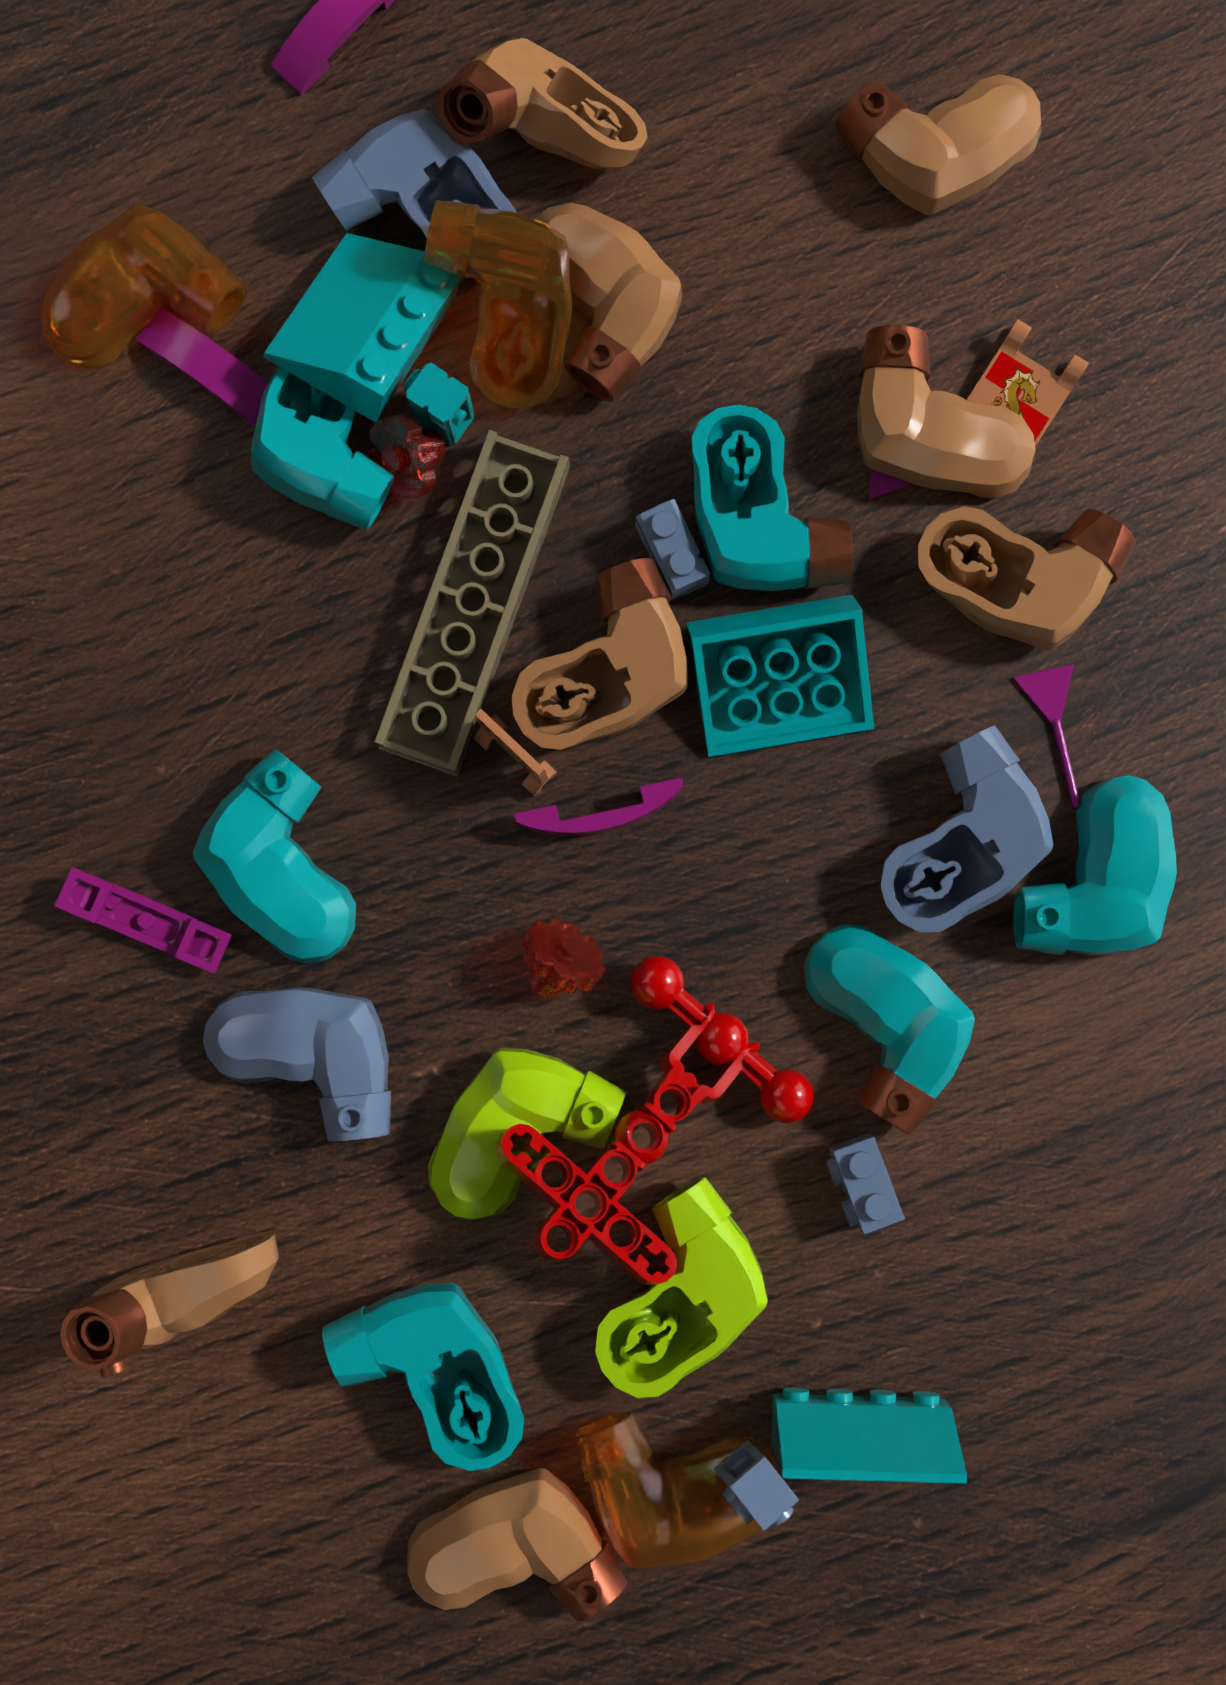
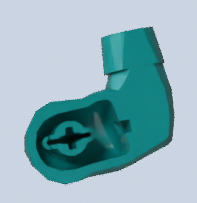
[251,366,394,531]
[193,748,356,965]
[1013,775,1177,956]
[322,1283,524,1471]

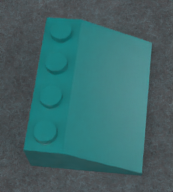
[263,233,463,422]
[686,595,874,757]
[771,1387,967,1484]

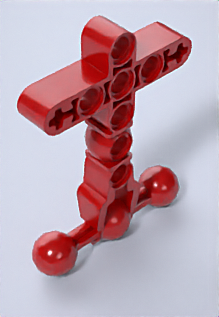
[496,956,814,1285]

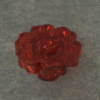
[368,413,445,500]
[521,918,606,997]

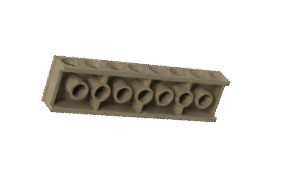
[375,430,570,777]

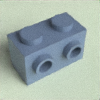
[826,1133,905,1235]
[714,1440,799,1531]

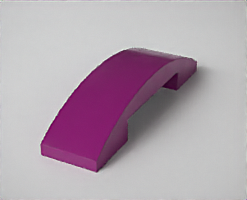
[271,0,395,96]
[135,307,268,428]
[514,777,684,836]
[54,867,232,974]

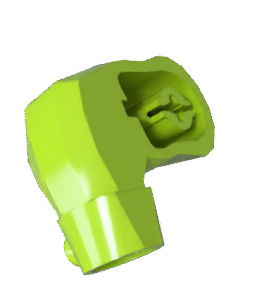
[428,1048,626,1220]
[595,1176,768,1398]

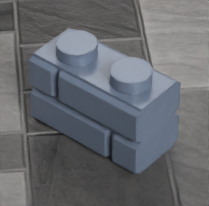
[635,499,710,601]

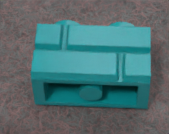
[404,363,474,446]

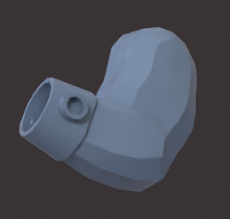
[312,109,521,278]
[881,725,1053,933]
[203,987,391,1141]

